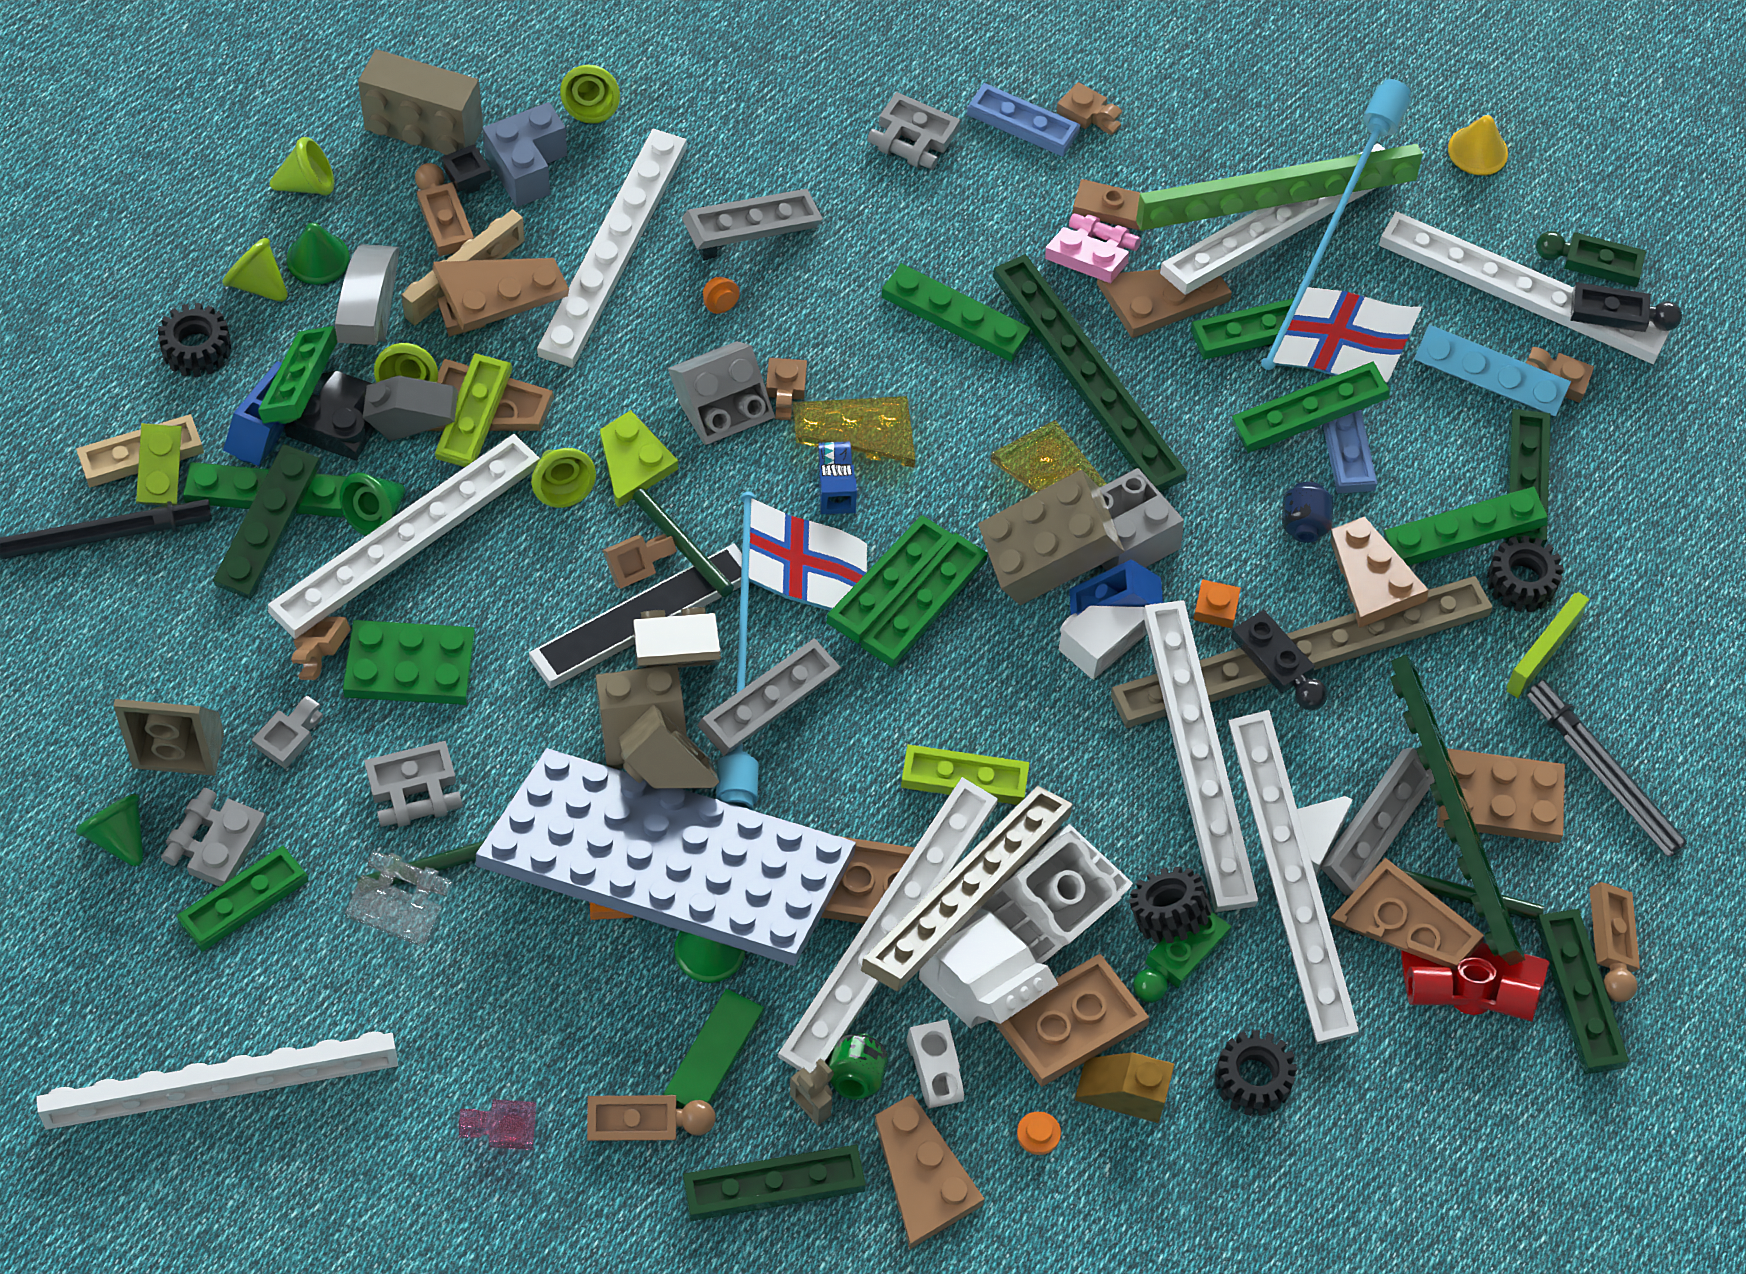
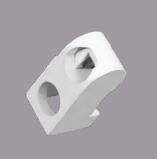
[906,1019,964,1109]

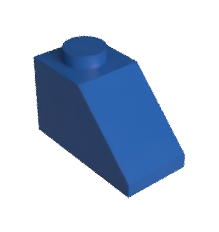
[1069,559,1163,615]

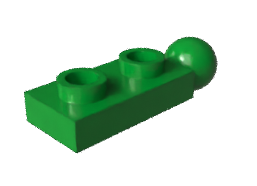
[1133,912,1232,1003]

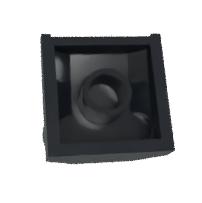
[284,371,375,461]

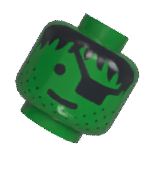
[829,1034,888,1100]

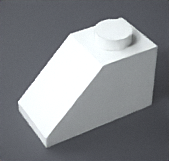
[1058,606,1147,680]
[1297,796,1353,878]

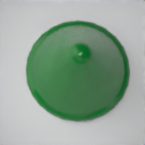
[286,222,350,285]
[339,472,405,536]
[75,793,143,867]
[674,931,745,983]

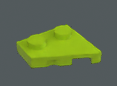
[600,410,678,507]

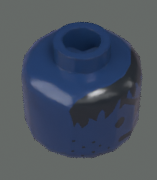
[1282,482,1333,543]

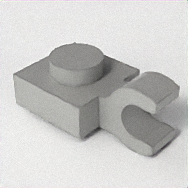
[252,696,323,769]

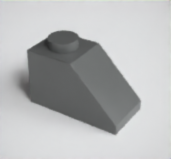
[363,376,458,442]

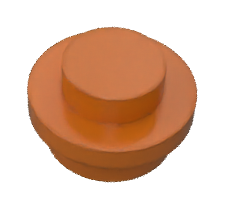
[703,277,740,314]
[1017,1111,1061,1155]

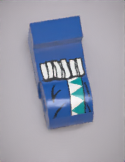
[818,441,857,515]

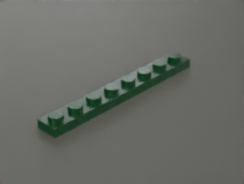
[993,254,1187,492]
[1390,655,1526,966]

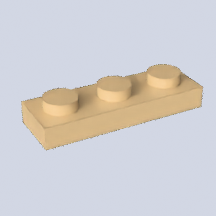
[76,414,204,488]

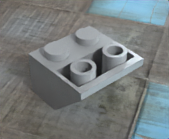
[668,341,775,445]
[1100,468,1184,571]

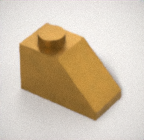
[1075,1052,1174,1123]

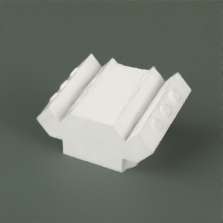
[979,824,1133,964]
[919,909,1058,1029]

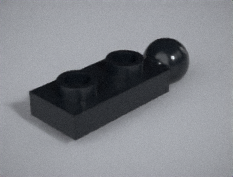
[1570,282,1682,332]
[1231,609,1328,711]

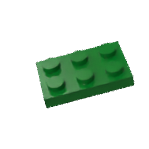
[343,620,476,705]

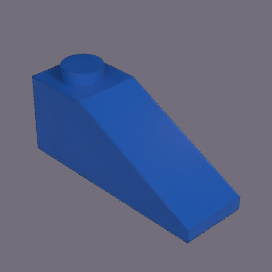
[223,361,287,466]

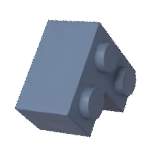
[482,102,567,207]

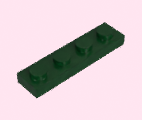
[1505,408,1551,548]
[213,444,321,600]
[1535,909,1629,1075]
[683,1144,866,1222]

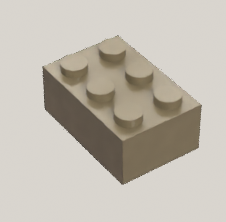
[358,49,483,155]
[978,469,1124,606]

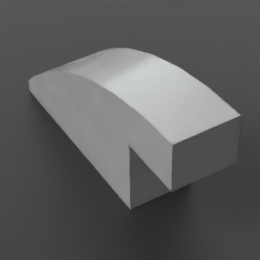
[335,244,400,345]

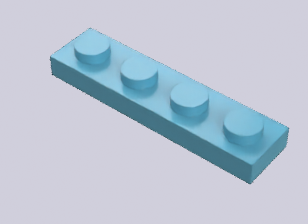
[1414,324,1571,417]

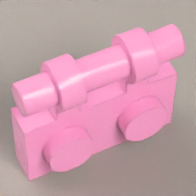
[1045,213,1141,283]

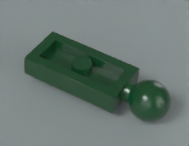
[1536,231,1646,287]

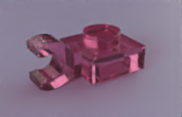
[459,1099,537,1150]

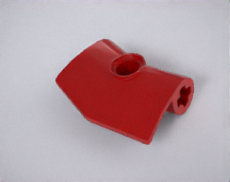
[1400,943,1549,1022]

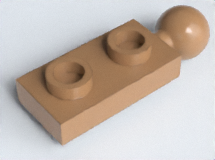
[415,163,474,257]
[1590,882,1640,1002]
[587,1095,716,1141]

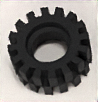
[158,303,232,377]
[1486,536,1564,612]
[1129,867,1212,943]
[1215,1030,1297,1116]

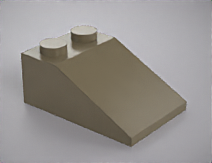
[113,699,224,776]

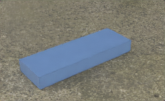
[967,83,1080,157]
[1323,410,1377,493]

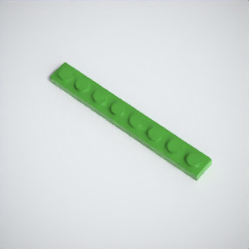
[1136,144,1423,231]

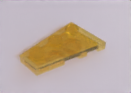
[792,396,915,468]
[990,420,1107,493]

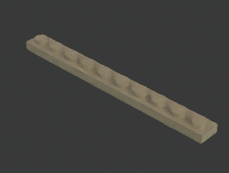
[1110,576,1493,728]

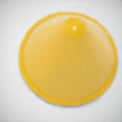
[1448,115,1508,176]

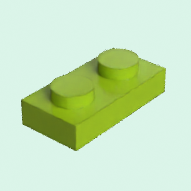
[136,423,182,506]

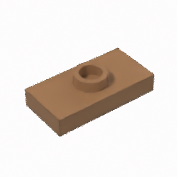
[1072,179,1144,231]

